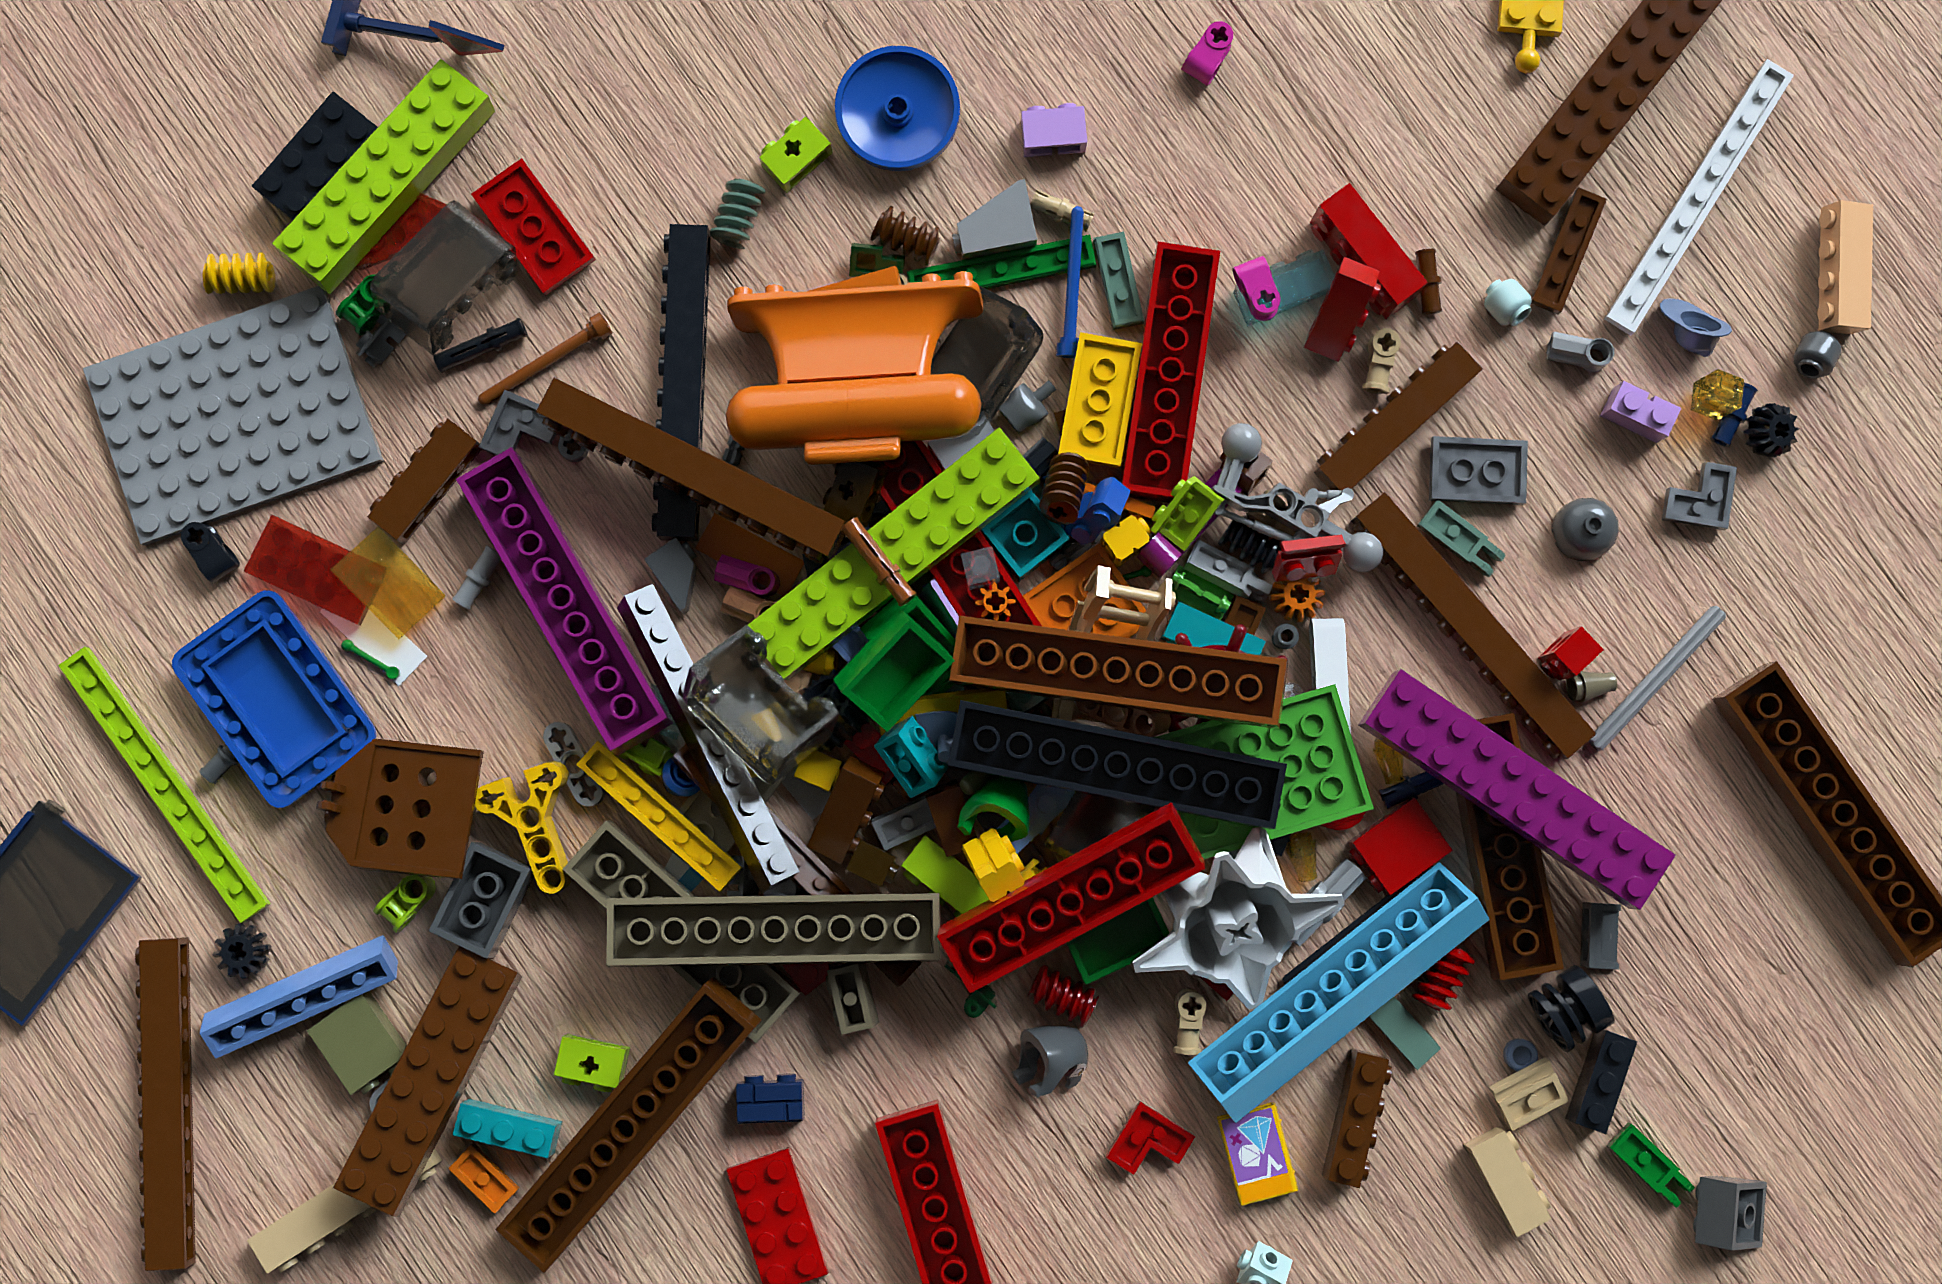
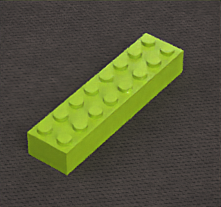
[272,59,495,294]

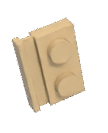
[1489,1057,1569,1131]

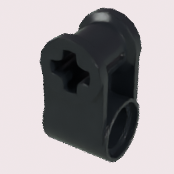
[181,522,240,584]

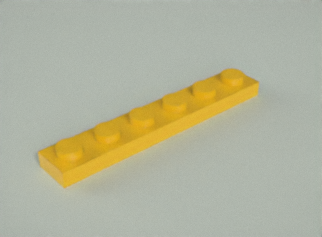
[576,740,743,892]

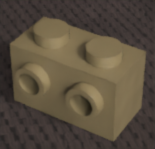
[826,963,879,1035]

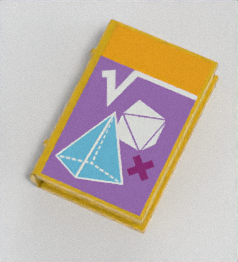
[1217,1102,1298,1206]

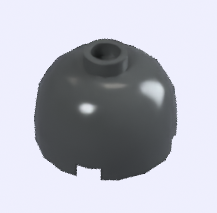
[1552,498,1619,561]

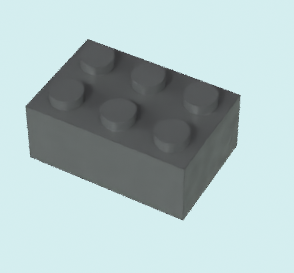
[429,842,534,959]

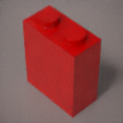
[1347,798,1453,895]

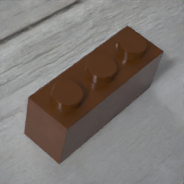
[807,756,885,864]

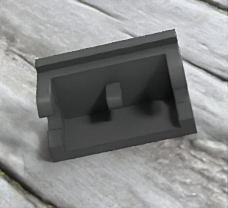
[1580,902,1621,970]

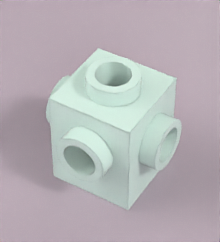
[1236,1241,1293,1284]

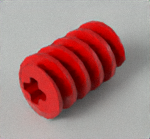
[1411,947,1475,1012]
[1027,964,1099,1028]

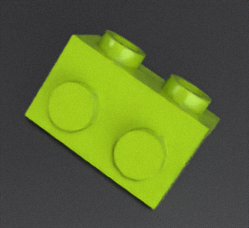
[1150,476,1225,551]

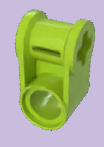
[373,875,436,933]

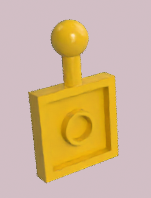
[1497,0,1564,74]

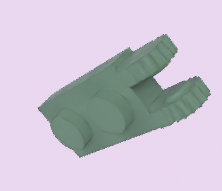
[1417,500,1506,577]

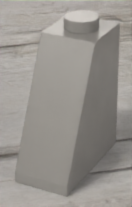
[952,179,1037,260]

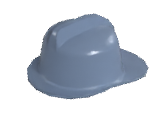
[1660,298,1732,357]

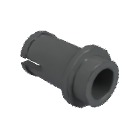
[1272,624,1299,649]
[199,744,239,784]

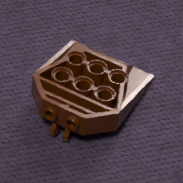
[316,739,484,880]

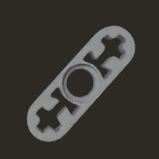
[543,722,605,806]

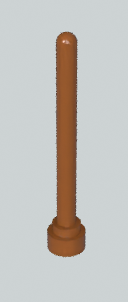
[478,312,613,405]

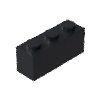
[1565,1030,1637,1135]

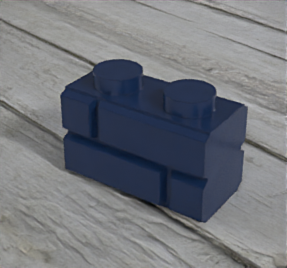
[736,1073,805,1124]

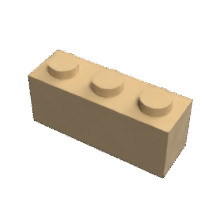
[1463,1127,1552,1237]

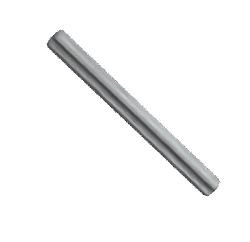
[1588,606,1726,751]

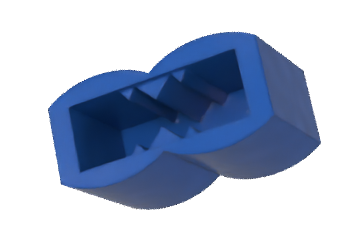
[1065,477,1131,545]

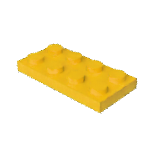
[1058,332,1142,468]

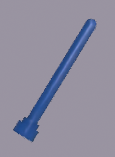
[1056,206,1084,358]

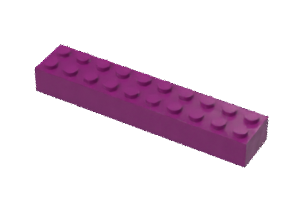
[456,447,673,756]
[1358,669,1676,910]

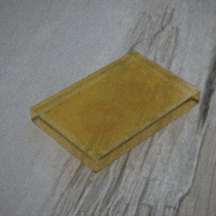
[331,526,446,639]

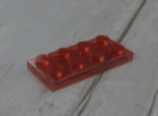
[244,514,388,626]

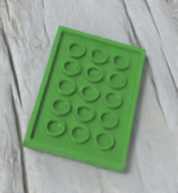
[1153,684,1374,859]

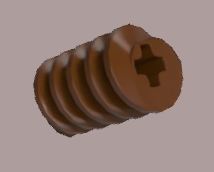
[870,206,940,266]
[1039,452,1090,525]

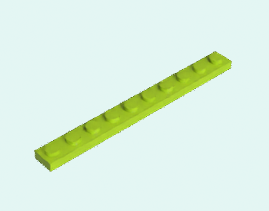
[58,647,271,923]

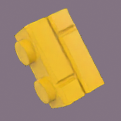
[1099,515,1152,568]
[962,828,1025,902]

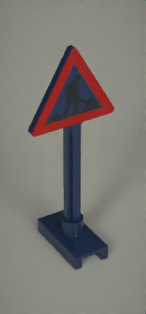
[321,0,505,56]

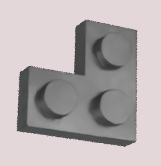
[479,390,556,456]
[1662,462,1737,531]

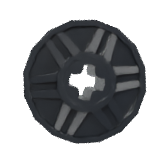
[1528,965,1615,1053]

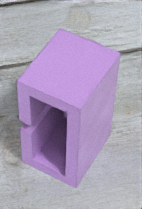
[1021,103,1087,157]
[1600,381,1681,443]

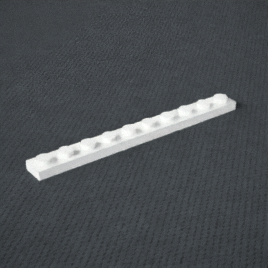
[1604,59,1794,336]

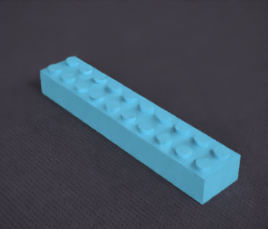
[1188,862,1490,1123]

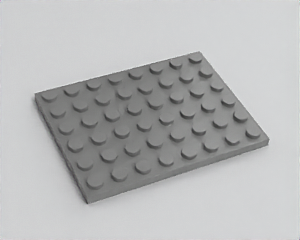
[83,286,384,546]

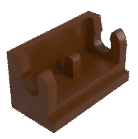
[925,779,978,857]

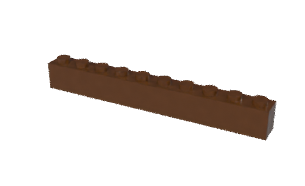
[1351,492,1597,760]
[135,937,196,1271]

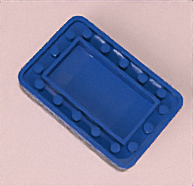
[172,590,377,808]

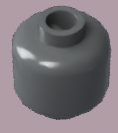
[1793,331,1842,379]

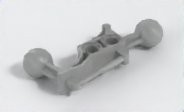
[1211,423,1383,572]

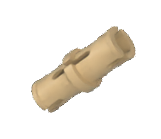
[1030,189,1094,232]

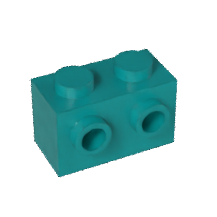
[874,716,949,798]

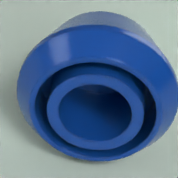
[662,758,700,797]

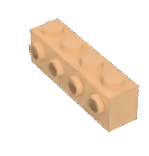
[1817,200,1873,334]

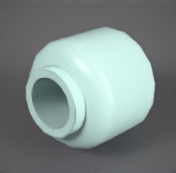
[1484,279,1532,326]

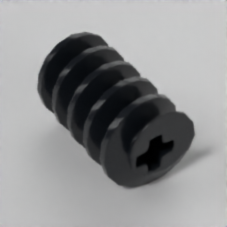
[1218,515,1282,576]

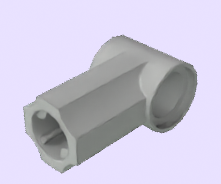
[1546,332,1614,372]

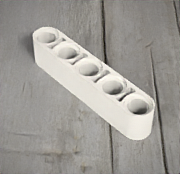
[1309,618,1351,733]

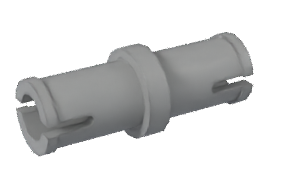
[452,545,501,610]

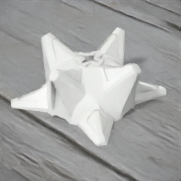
[1132,827,1345,1010]

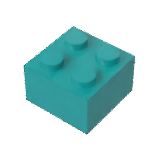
[980,490,1070,582]

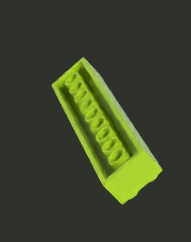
[744,427,1041,681]

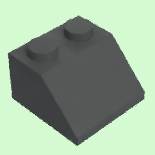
[1693,1176,1767,1251]

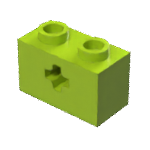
[759,116,833,193]
[554,1034,630,1092]

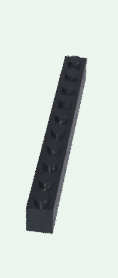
[652,224,711,541]

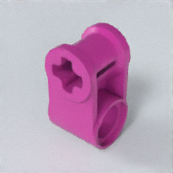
[1181,21,1233,86]
[1232,256,1281,322]

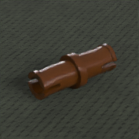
[1415,248,1442,315]

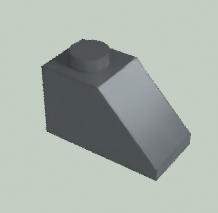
[644,537,697,614]

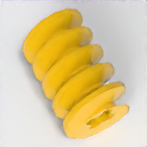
[203,252,276,294]

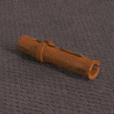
[841,517,917,607]

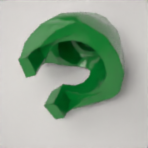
[957,776,1030,842]

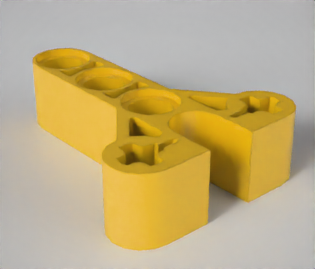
[475,761,572,894]

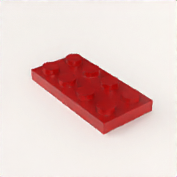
[471,158,596,296]
[726,1147,829,1284]

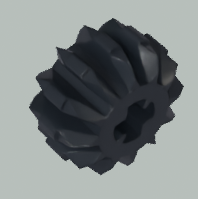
[1743,403,1800,457]
[213,923,272,979]

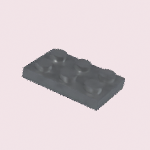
[1429,436,1528,505]

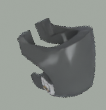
[1012,1026,1088,1098]

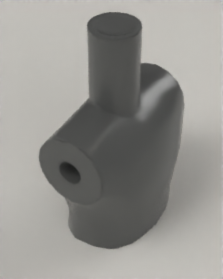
[998,380,1056,434]

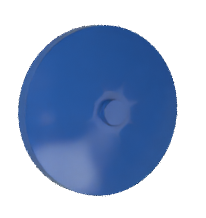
[835,46,960,171]

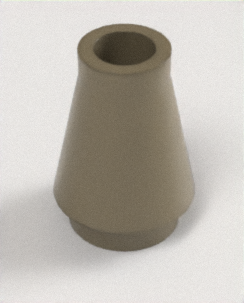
[1566,672,1617,703]

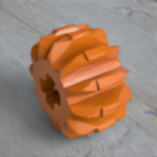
[1270,578,1325,623]

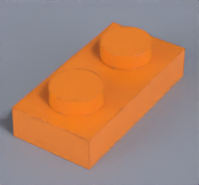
[448,1143,520,1214]

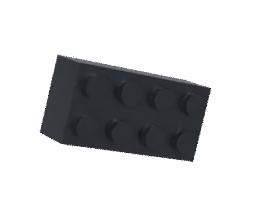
[252,91,378,221]

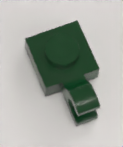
[849,243,905,277]

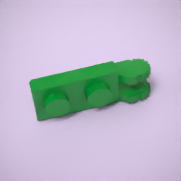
[1607,1122,1695,1208]

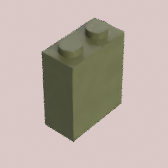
[307,991,407,1095]

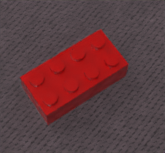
[1310,183,1428,320]

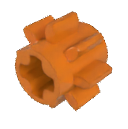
[975,582,1016,621]

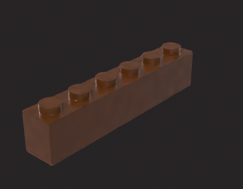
[1314,342,1483,490]

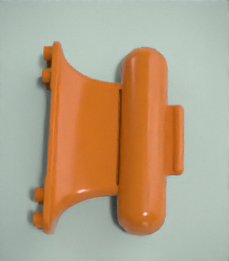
[725,271,983,465]

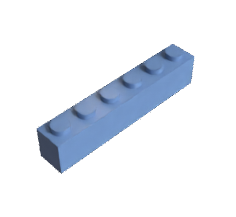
[199,935,398,1059]

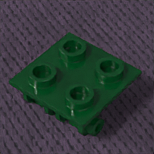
[944,960,997,1018]

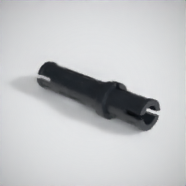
[433,318,528,373]

